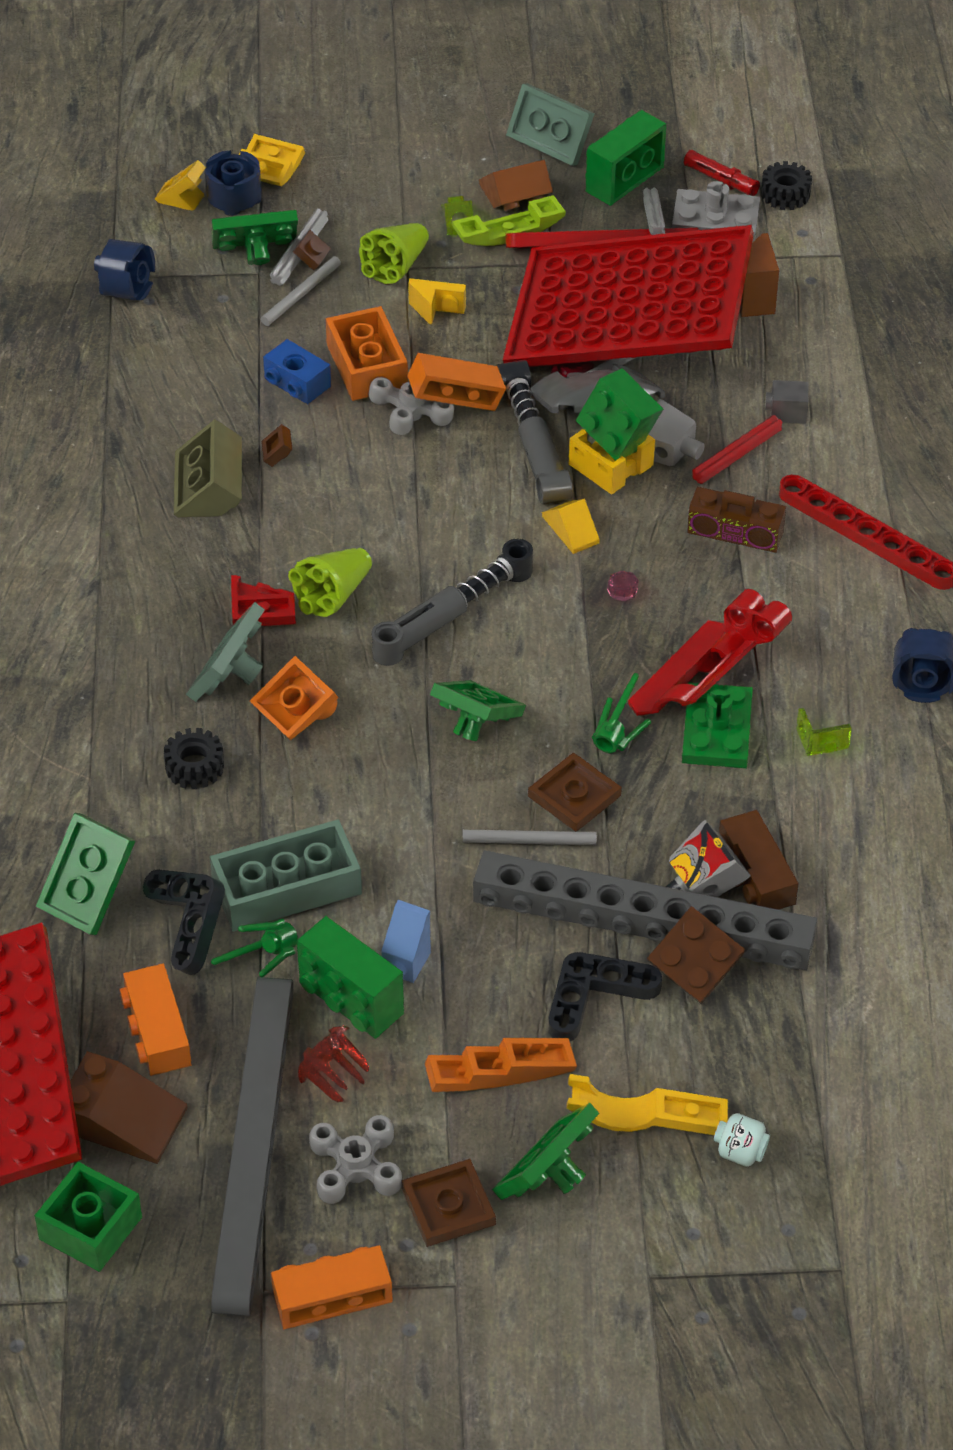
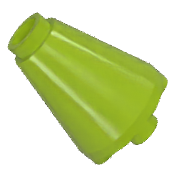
[359,223,429,284]
[288,548,372,617]

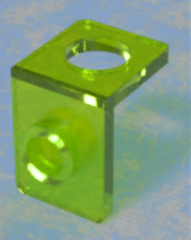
[441,196,473,236]
[796,708,852,756]

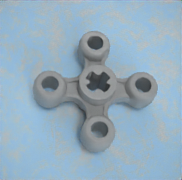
[368,377,454,435]
[309,1115,402,1204]

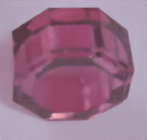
[607,570,639,601]

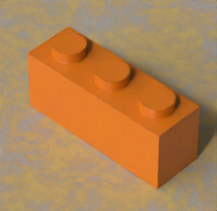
[407,353,506,411]
[119,963,192,1076]
[271,1245,393,1330]

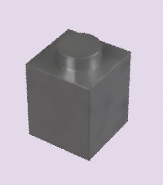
[765,380,809,424]

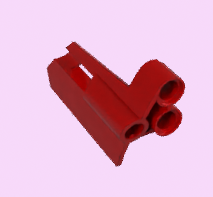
[628,589,792,716]

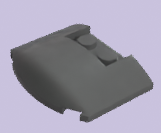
[530,364,665,413]

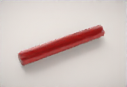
[692,415,783,484]

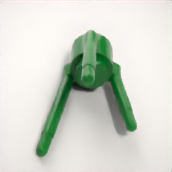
[592,673,651,753]
[211,918,298,977]

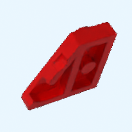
[231,575,296,626]

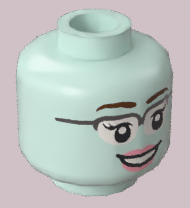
[714,1113,770,1167]

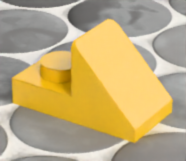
[155,160,206,211]
[408,278,466,325]

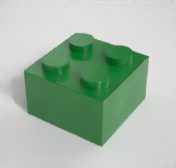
[575,368,664,461]
[34,1161,142,1272]

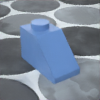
[381,900,431,983]

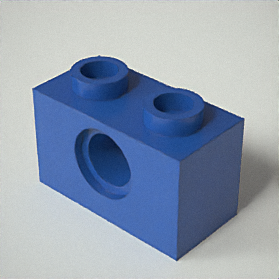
[263,339,331,404]

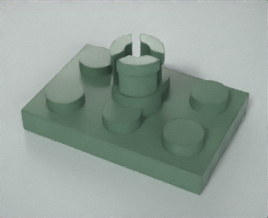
[506,83,595,166]
[186,602,265,702]

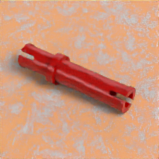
[683,150,760,196]

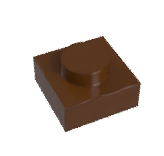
[293,230,331,270]
[261,424,293,467]

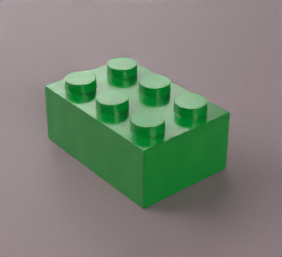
[585,110,666,206]
[297,916,404,1039]

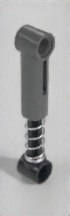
[496,360,573,504]
[371,538,533,666]

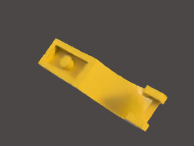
[567,1074,728,1135]

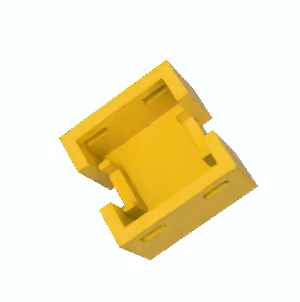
[569,429,655,495]

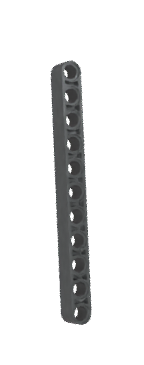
[211,977,293,1316]

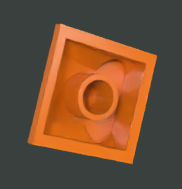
[250,656,339,741]

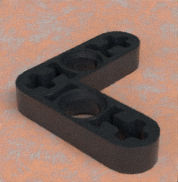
[143,869,225,975]
[548,952,662,1041]

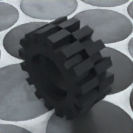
[761,161,812,210]
[164,728,224,789]

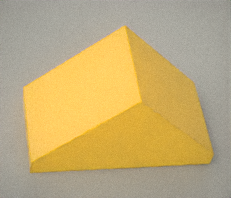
[542,498,600,554]

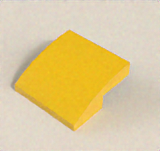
[239,134,305,187]

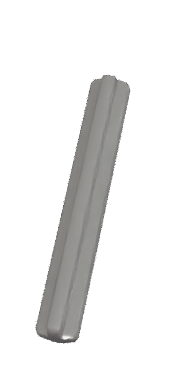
[643,187,665,235]
[270,209,328,286]

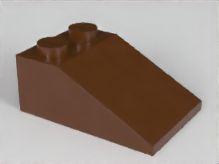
[70,1051,188,1164]

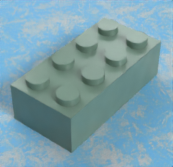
[210,819,362,932]

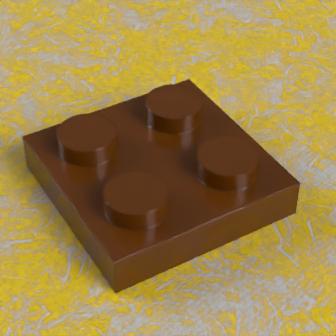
[528,752,622,832]
[647,906,745,1004]
[401,1159,496,1247]

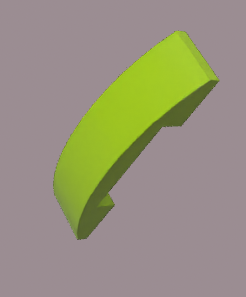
[452,195,566,246]

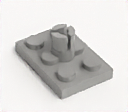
[672,181,760,241]

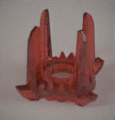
[298,1026,369,1102]

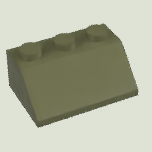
[174,419,242,518]

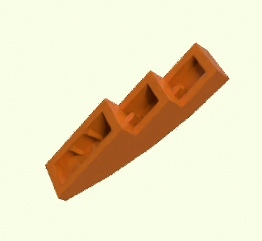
[425,1038,577,1092]

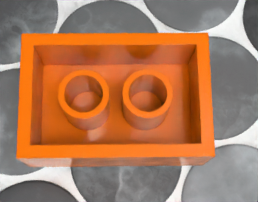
[325,306,408,401]

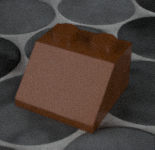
[479,159,553,211]
[740,233,779,317]

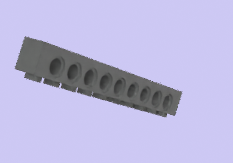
[473,850,817,971]

